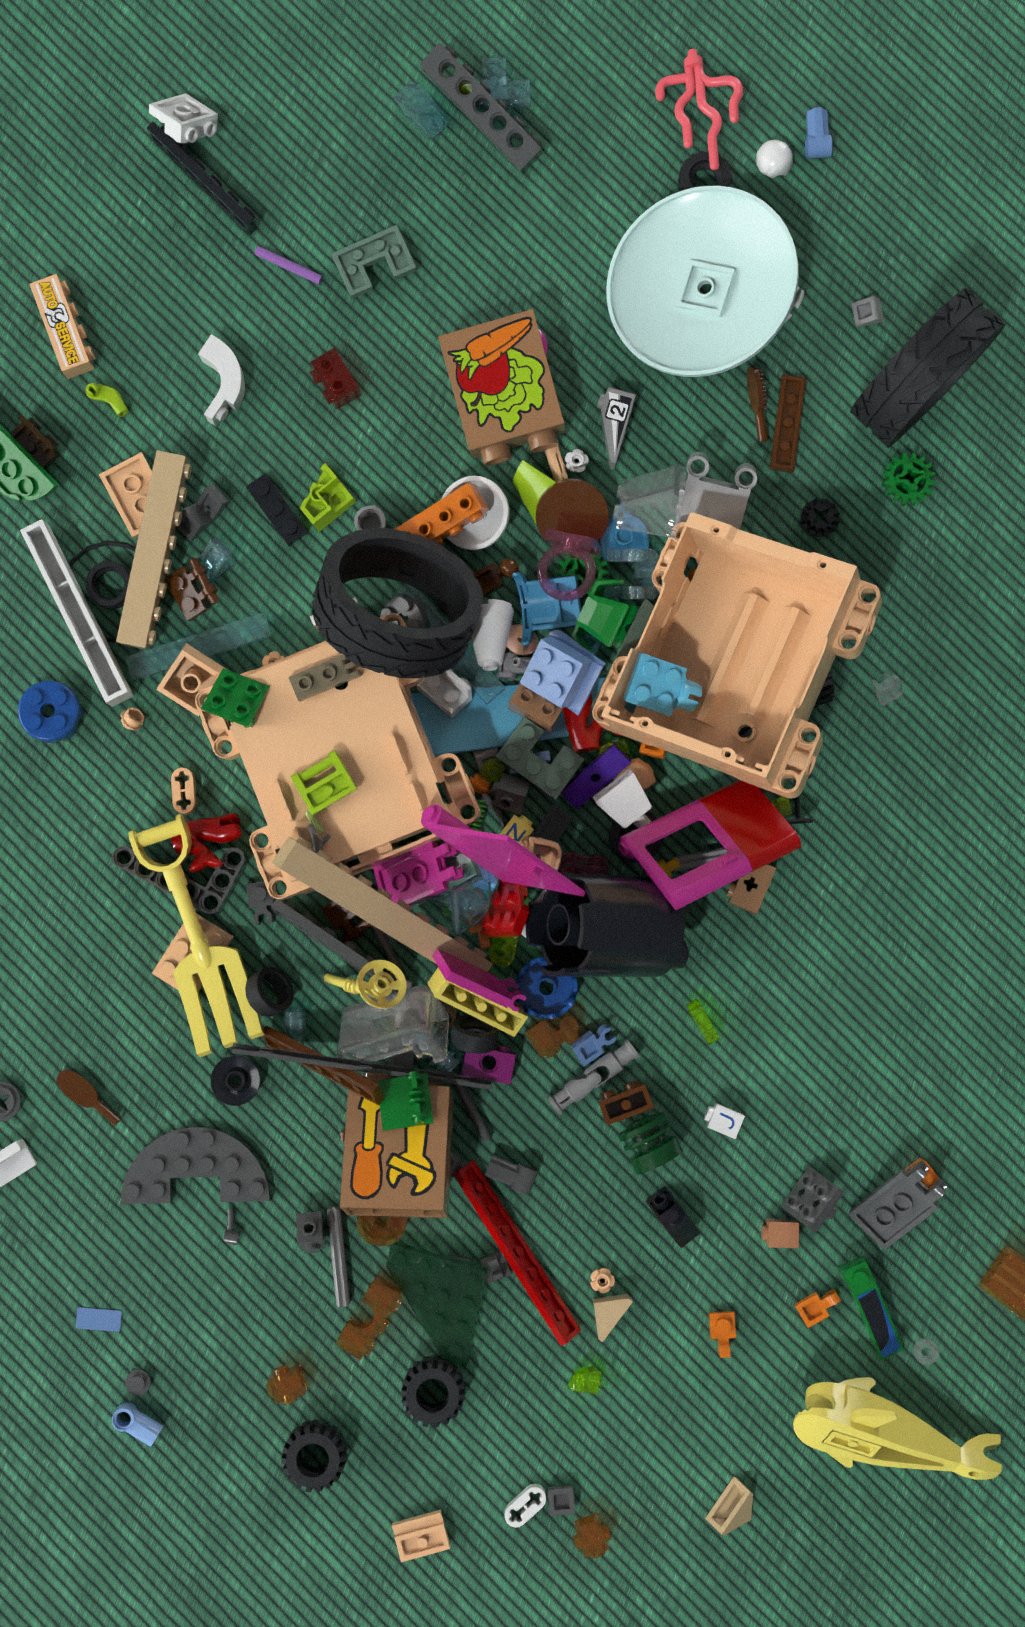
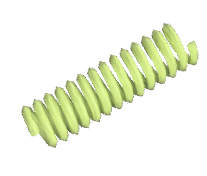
[305,811,325,835]

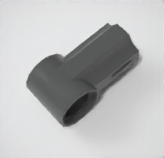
[485,1155,538,1195]

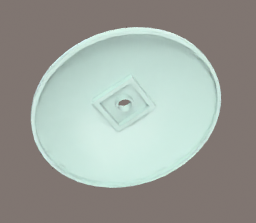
[606,186,799,377]

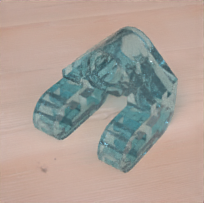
[605,549,663,599]

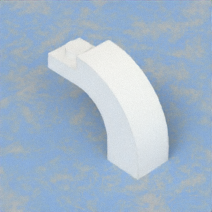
[198,334,245,426]

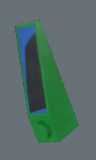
[838,1256,904,1360]

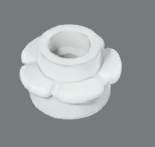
[565,449,589,473]

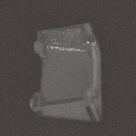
[613,465,687,539]

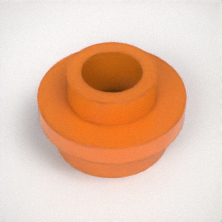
[469,773,492,795]

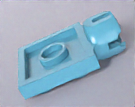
[623,652,702,716]

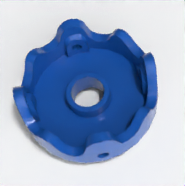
[18,681,83,743]
[515,957,577,1019]

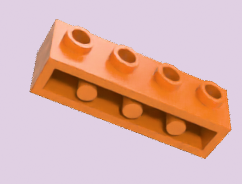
[395,483,489,545]

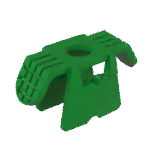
[572,580,638,654]

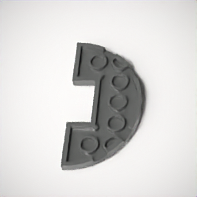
[121,1126,271,1204]

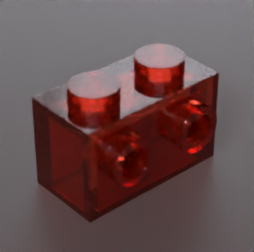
[310,348,361,410]

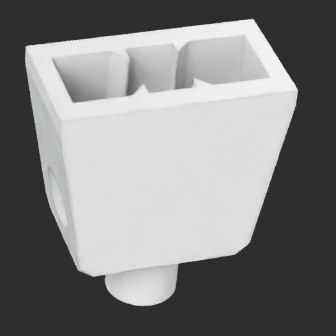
[593,768,652,828]

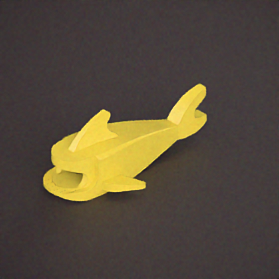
[793,1377,1002,1480]

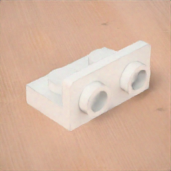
[417,669,472,718]

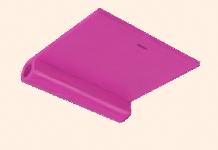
[421,804,586,896]

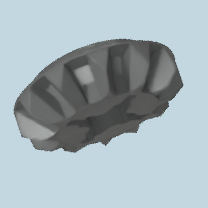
[0,1082,21,1122]

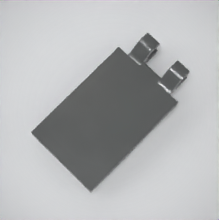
[849,1161,948,1250]

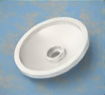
[442,476,509,550]

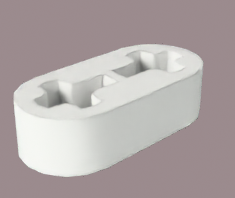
[505,1483,546,1528]

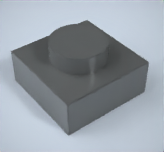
[548,1485,575,1516]

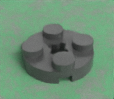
[381,594,428,628]

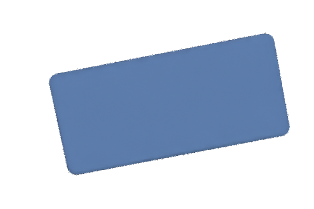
[76,1307,122,1332]

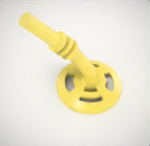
[324,960,407,1009]

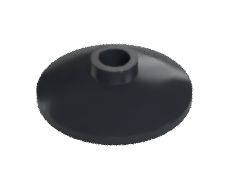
[210,1056,260,1106]

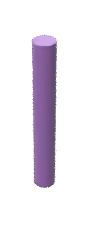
[255,246,323,285]

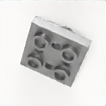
[781,1166,845,1233]

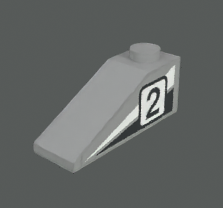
[597,387,636,469]

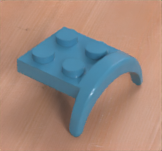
[512,572,582,645]

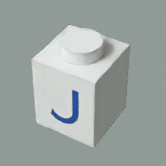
[704,1102,745,1139]

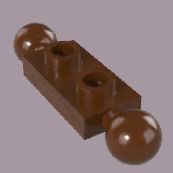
[439,558,519,613]

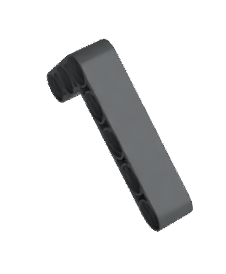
[112,846,248,914]

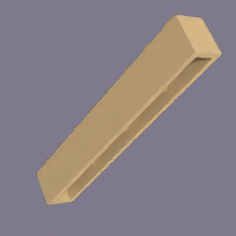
[116,450,192,650]

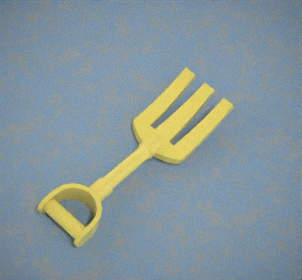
[129,814,265,1057]

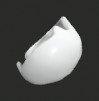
[756,140,793,178]

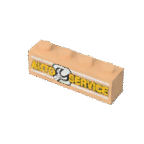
[30,274,95,379]

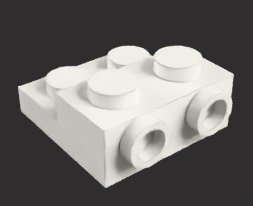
[149,93,218,143]

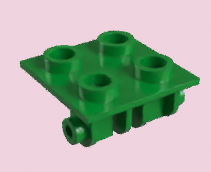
[201,668,270,728]
[377,1071,434,1131]

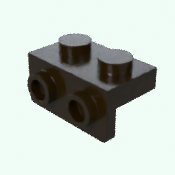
[10,415,61,470]

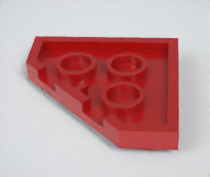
[480,879,529,938]

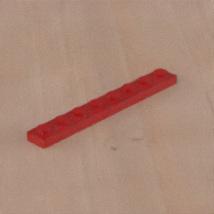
[453,1160,581,1346]

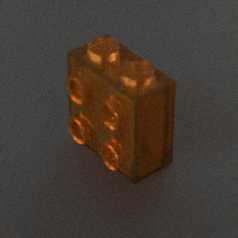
[977,1245,1025,1321]

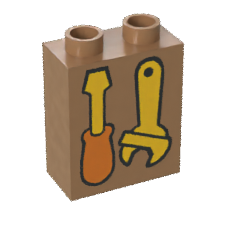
[340,1073,454,1218]

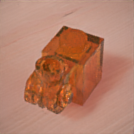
[524,1017,581,1059]

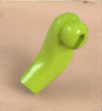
[85,383,129,417]

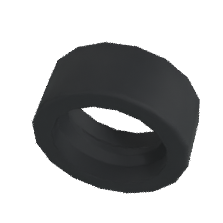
[86,561,130,609]
[245,967,294,1017]
[451,1014,499,1054]

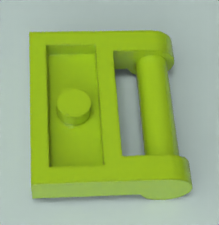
[291,750,358,815]

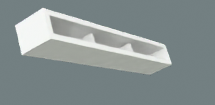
[20,519,134,707]

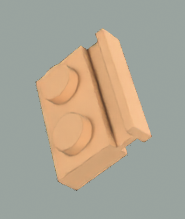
[392,1510,450,1562]

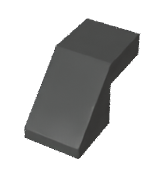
[177,484,228,541]

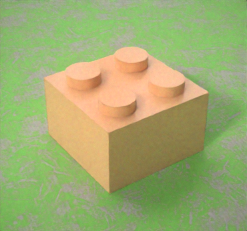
[156,643,226,717]

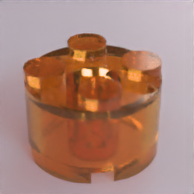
[356,1216,409,1247]

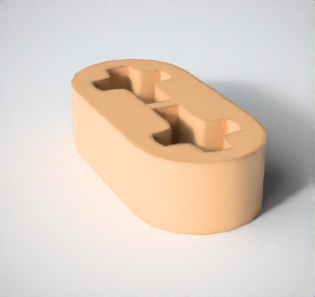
[171,767,197,815]

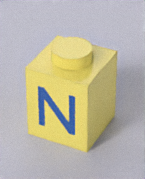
[500,814,534,842]

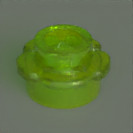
[481,759,505,783]

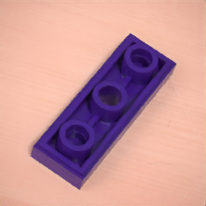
[561,743,631,809]

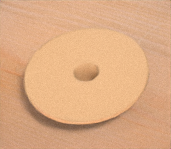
[506,624,538,656]

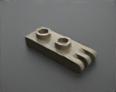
[289,654,363,702]

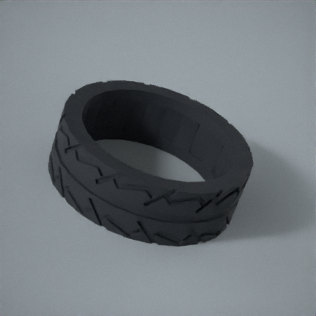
[850,288,1006,448]
[312,528,483,678]

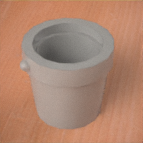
[354,505,386,531]

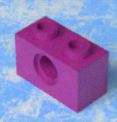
[462,1046,516,1084]

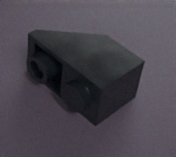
[646,1186,701,1248]

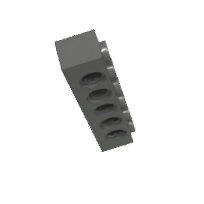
[419,42,542,174]

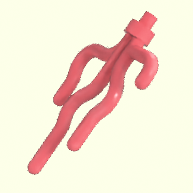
[655,49,743,171]

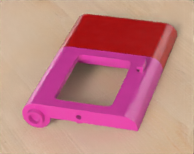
[618,780,801,910]

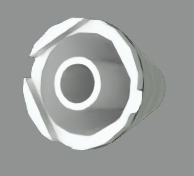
[471,599,514,671]

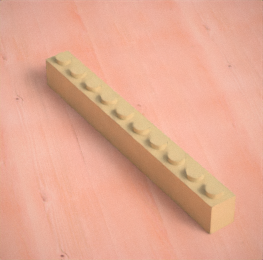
[272,836,493,972]

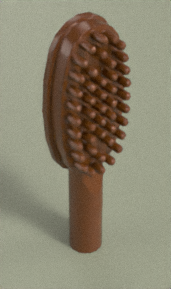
[747,366,768,442]
[56,1070,122,1126]

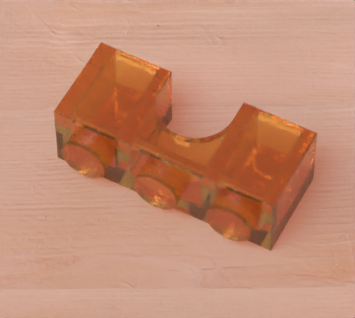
[335,1275,403,1360]

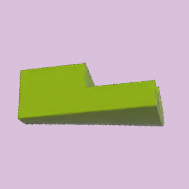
[513,460,556,525]
[300,463,356,532]

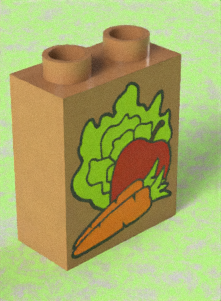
[438,309,566,466]

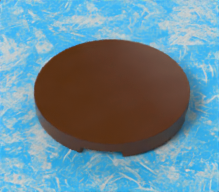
[536,478,609,551]

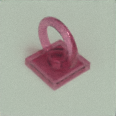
[537,528,601,601]

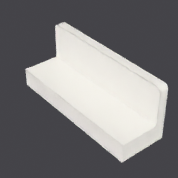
[0,1139,37,1187]

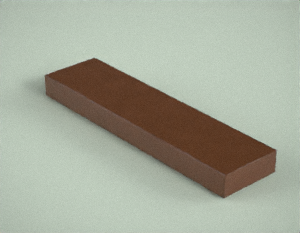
[769,374,806,473]

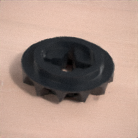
[801,498,840,537]

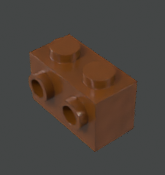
[597,1080,654,1126]

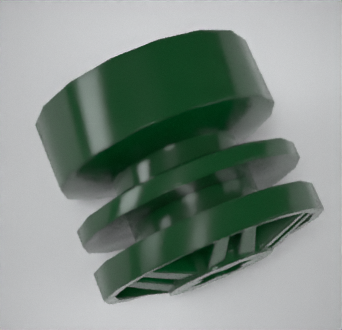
[618,1112,683,1175]

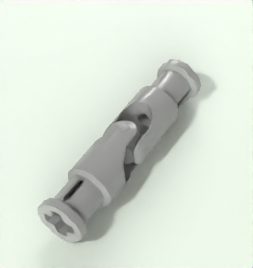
[547,1039,640,1115]

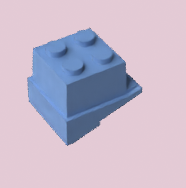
[520,630,606,715]

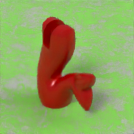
[563,694,622,754]
[171,813,242,872]

